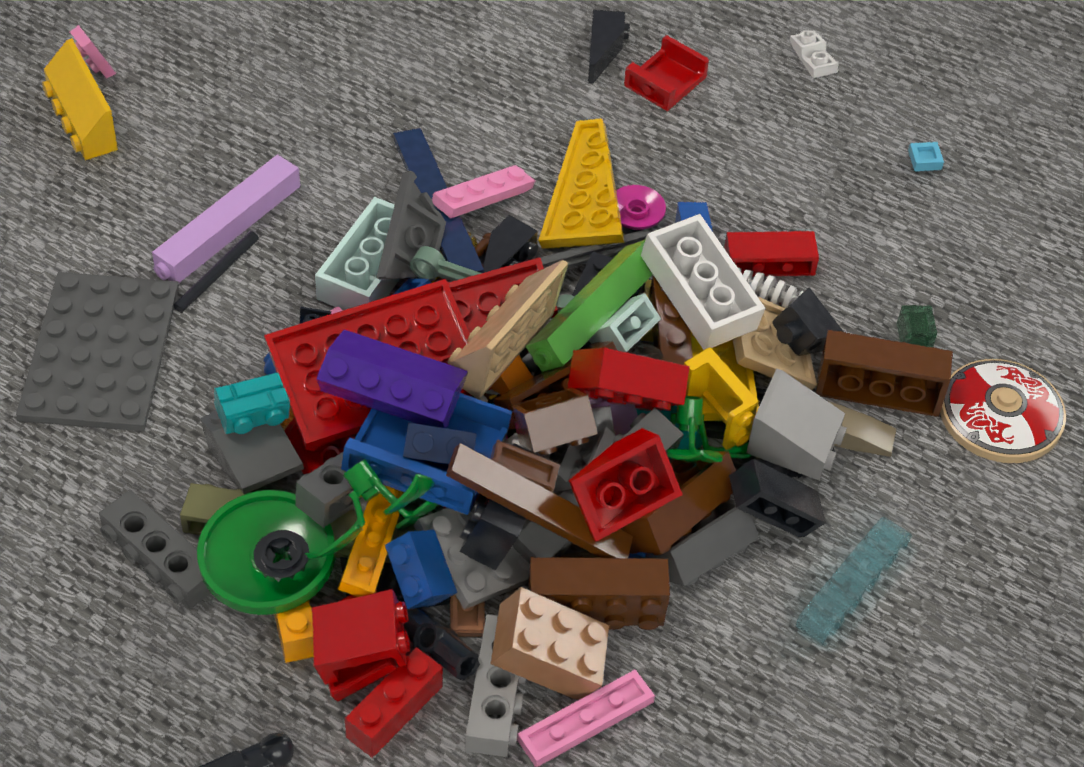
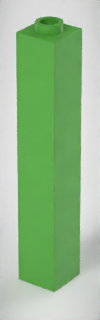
[525,240,653,372]

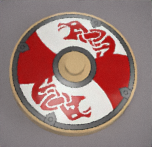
[940,359,1066,463]

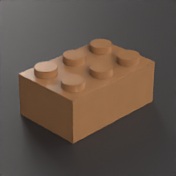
[491,587,609,700]

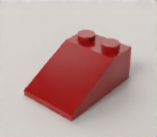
[568,428,683,542]

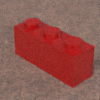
[724,231,819,276]
[345,647,443,758]

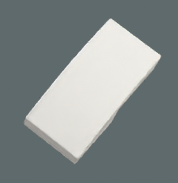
[790,30,838,78]

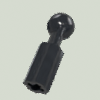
[199,732,295,767]

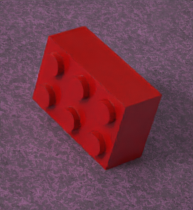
[567,348,690,411]

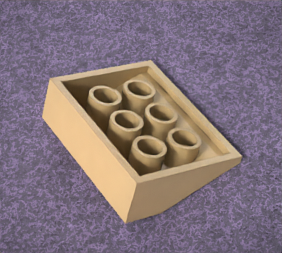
[448,260,568,400]

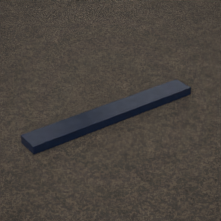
[393,128,484,273]

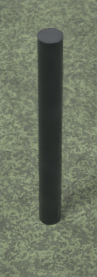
[174,231,259,313]

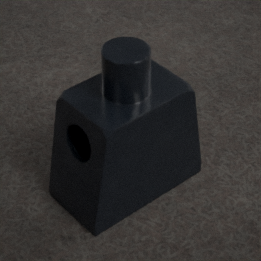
[772,287,844,356]

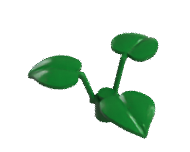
[667,395,752,463]
[305,459,438,558]

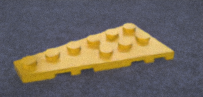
[538,119,625,249]

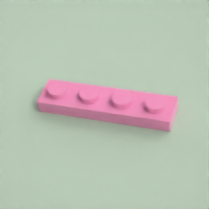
[432,165,535,218]
[517,670,655,767]

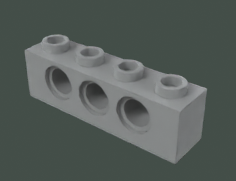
[465,614,526,757]

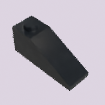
[588,10,630,84]

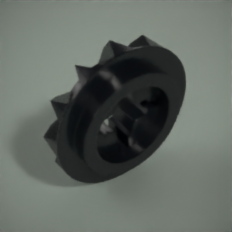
[254,530,310,582]

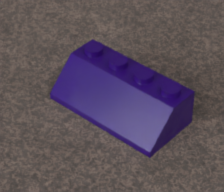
[316,330,468,429]

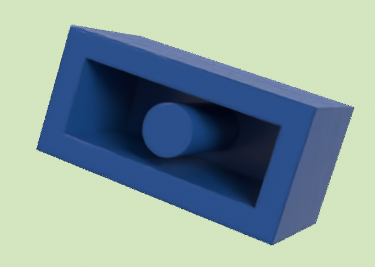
[385,529,458,609]

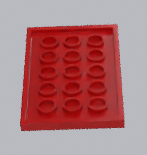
[264,279,491,450]

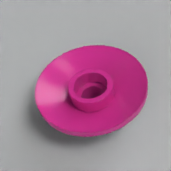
[616,185,666,230]

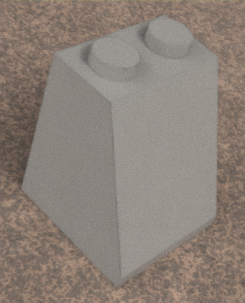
[747,368,847,480]

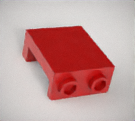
[624,35,709,112]
[312,589,410,685]

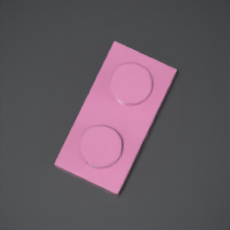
[70,25,116,78]

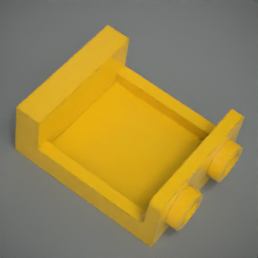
[684,347,759,450]

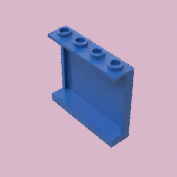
[341,393,513,515]

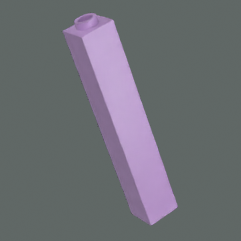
[152,154,300,283]

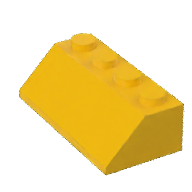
[42,39,118,160]

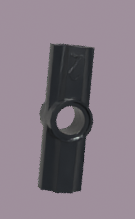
[404,606,480,680]

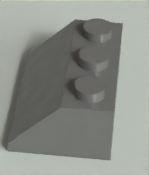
[646,499,760,586]

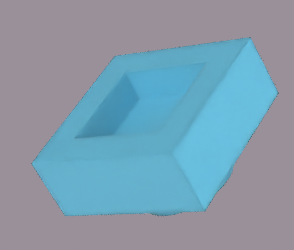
[908,142,944,171]

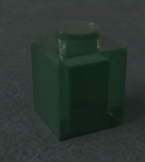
[897,305,937,348]

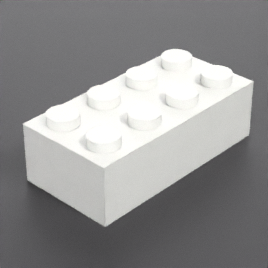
[641,214,765,350]

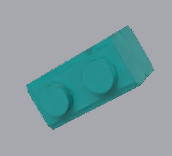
[214,373,290,434]

